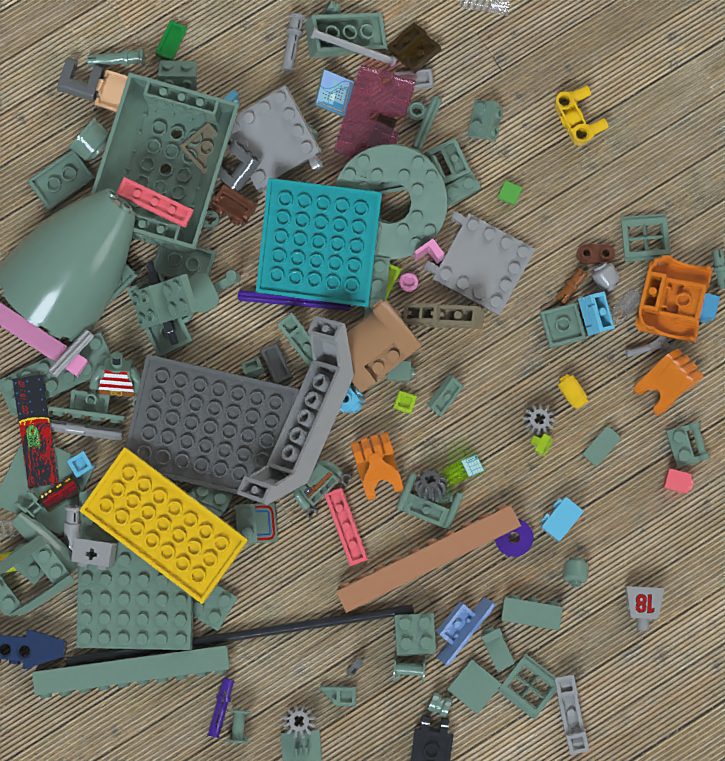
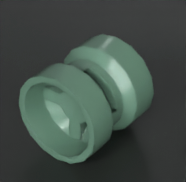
[427,692,453,718]

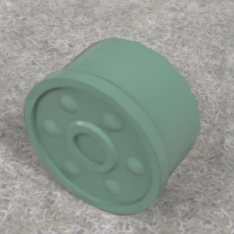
[69,117,110,161]

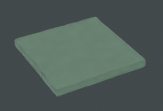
[0,442,96,535]

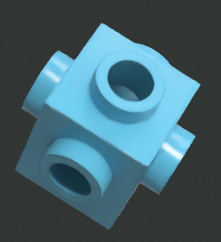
[339,384,365,414]

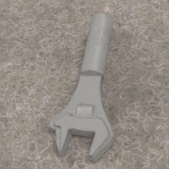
[625,336,676,358]

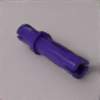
[207,678,234,738]

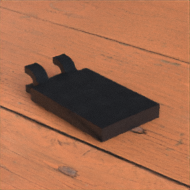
[410,715,454,761]

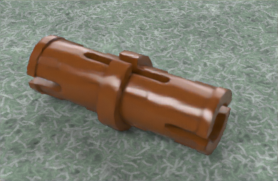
[555,268,588,305]

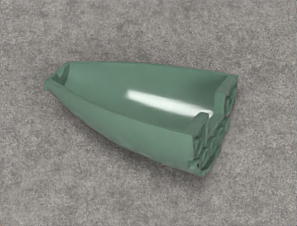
[0,188,136,342]

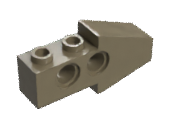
[403,303,485,329]

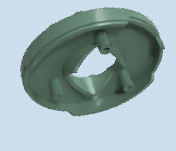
[335,144,448,259]

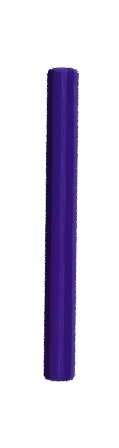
[238,290,351,311]

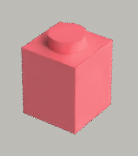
[662,468,694,494]

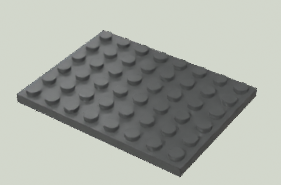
[126,354,299,494]

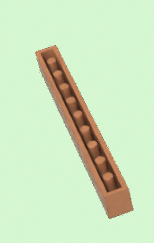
[336,504,521,613]

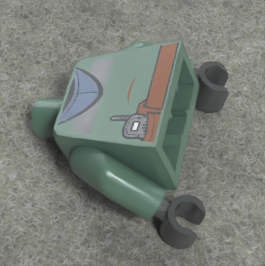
[293,460,352,520]

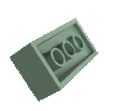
[305,13,387,59]

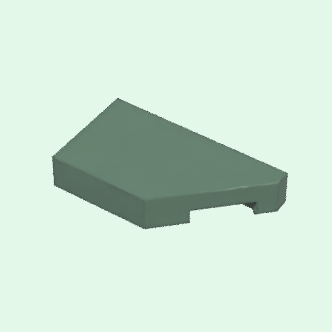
[320,686,356,706]

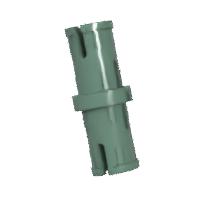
[711,250,725,289]

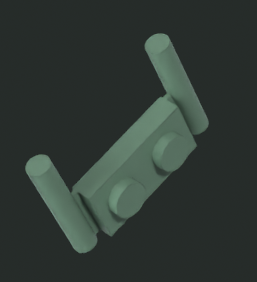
[396,473,464,530]

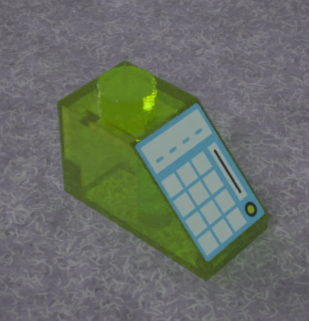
[442,454,485,488]

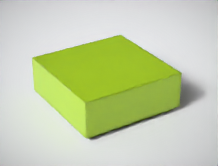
[393,390,417,415]

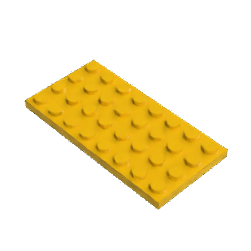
[79,447,249,604]

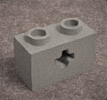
[71,538,117,570]

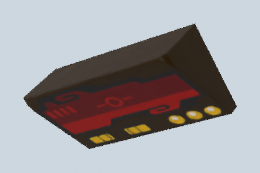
[39,475,82,513]

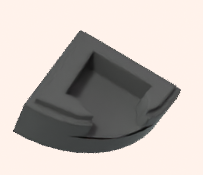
[346,658,363,677]

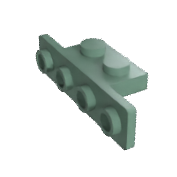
[48,390,127,424]

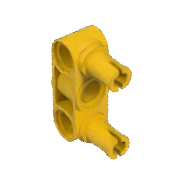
[554,85,609,146]

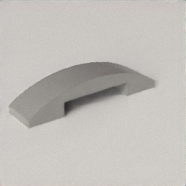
[554,674,589,755]

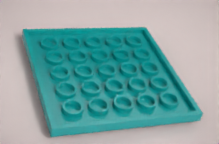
[256,178,383,307]

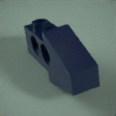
[0,630,67,669]

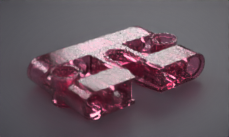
[334,65,416,158]

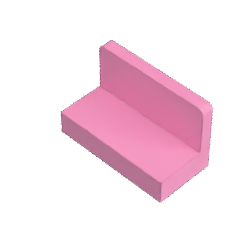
[413,239,444,265]

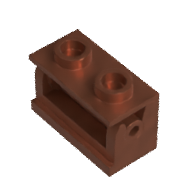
[211,184,257,227]

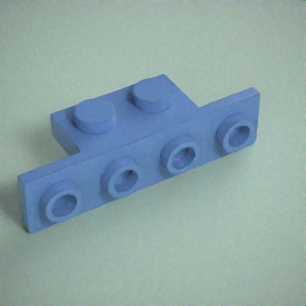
[436,597,495,666]

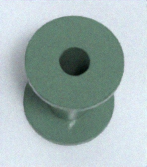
[393,655,426,683]
[224,709,253,743]

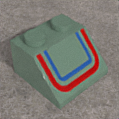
[235,503,278,545]

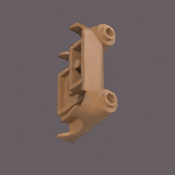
[347,299,423,393]

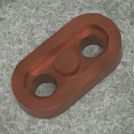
[576,244,615,264]

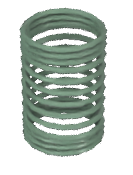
[435,491,453,504]

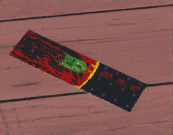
[12,374,59,488]

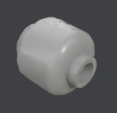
[592,262,620,291]

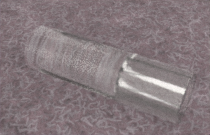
[459,0,510,16]

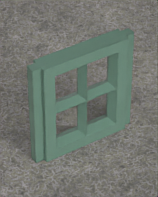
[620,213,671,262]
[497,653,556,720]

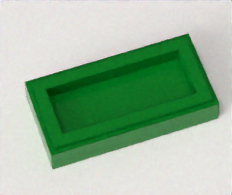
[155,20,188,61]

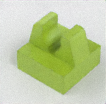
[530,434,553,458]

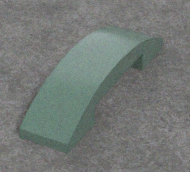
[277,312,313,367]

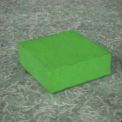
[497,180,522,206]

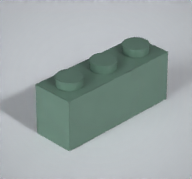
[500,594,563,630]

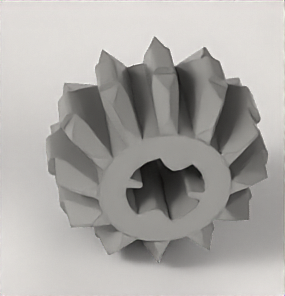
[522,403,556,436]
[283,705,316,739]

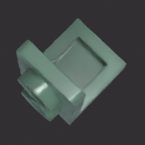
[481,626,515,671]

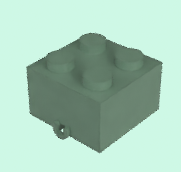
[393,613,437,657]

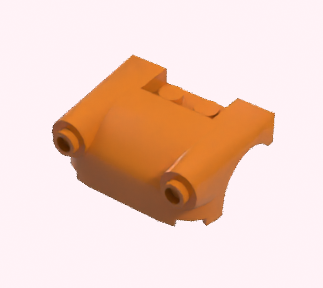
[635,255,713,344]

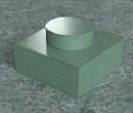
[241,357,265,378]

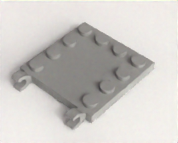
[230,85,323,197]
[424,211,536,316]

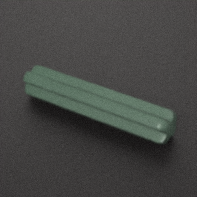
[412,96,442,148]

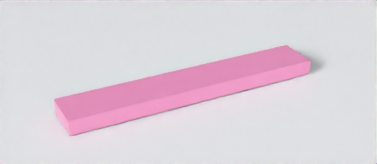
[0,303,89,377]

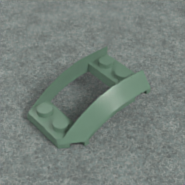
[0,534,75,616]

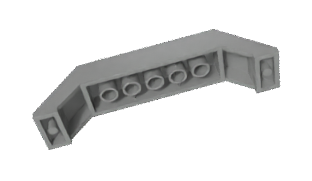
[237,316,354,505]

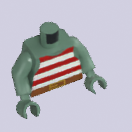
[85,352,142,407]

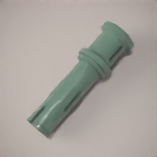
[87,48,146,67]

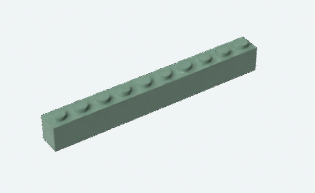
[32,645,231,699]

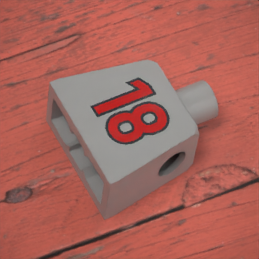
[625,586,664,631]

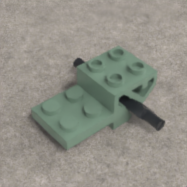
[130,261,198,346]

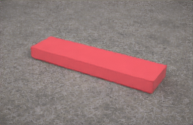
[116,177,194,228]
[325,487,368,566]

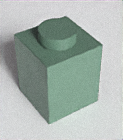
[387,361,415,383]

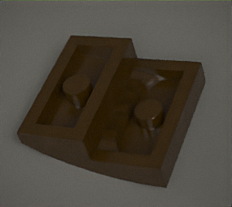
[387,23,442,74]

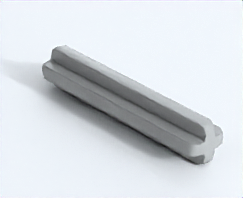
[48,329,94,377]

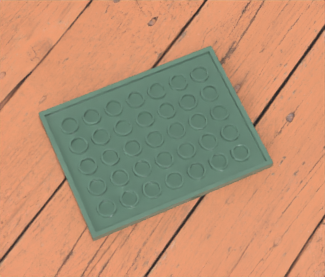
[76,492,195,650]

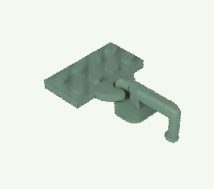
[126,270,241,357]

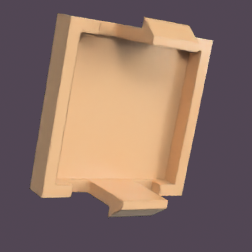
[94,70,128,112]

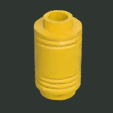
[557,374,589,410]

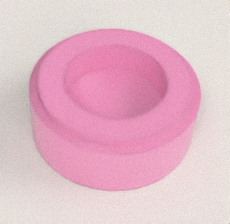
[399,272,418,292]

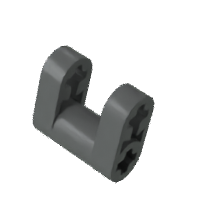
[57,57,105,102]
[218,140,261,192]

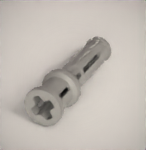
[281,13,306,72]

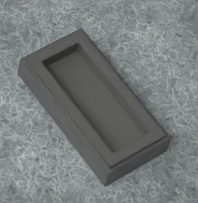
[260,342,293,384]

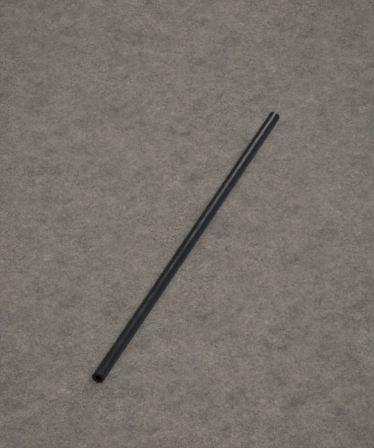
[66,604,414,667]

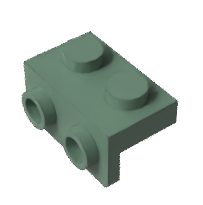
[158,60,198,90]
[467,100,503,142]

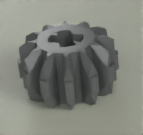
[414,468,447,502]

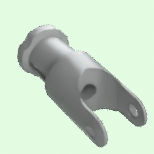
[64,505,82,551]

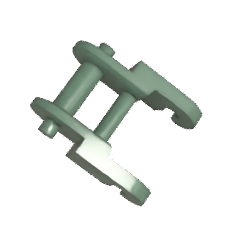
[15,490,44,519]

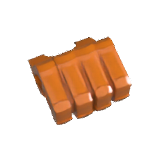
[633,348,704,416]
[350,432,403,501]

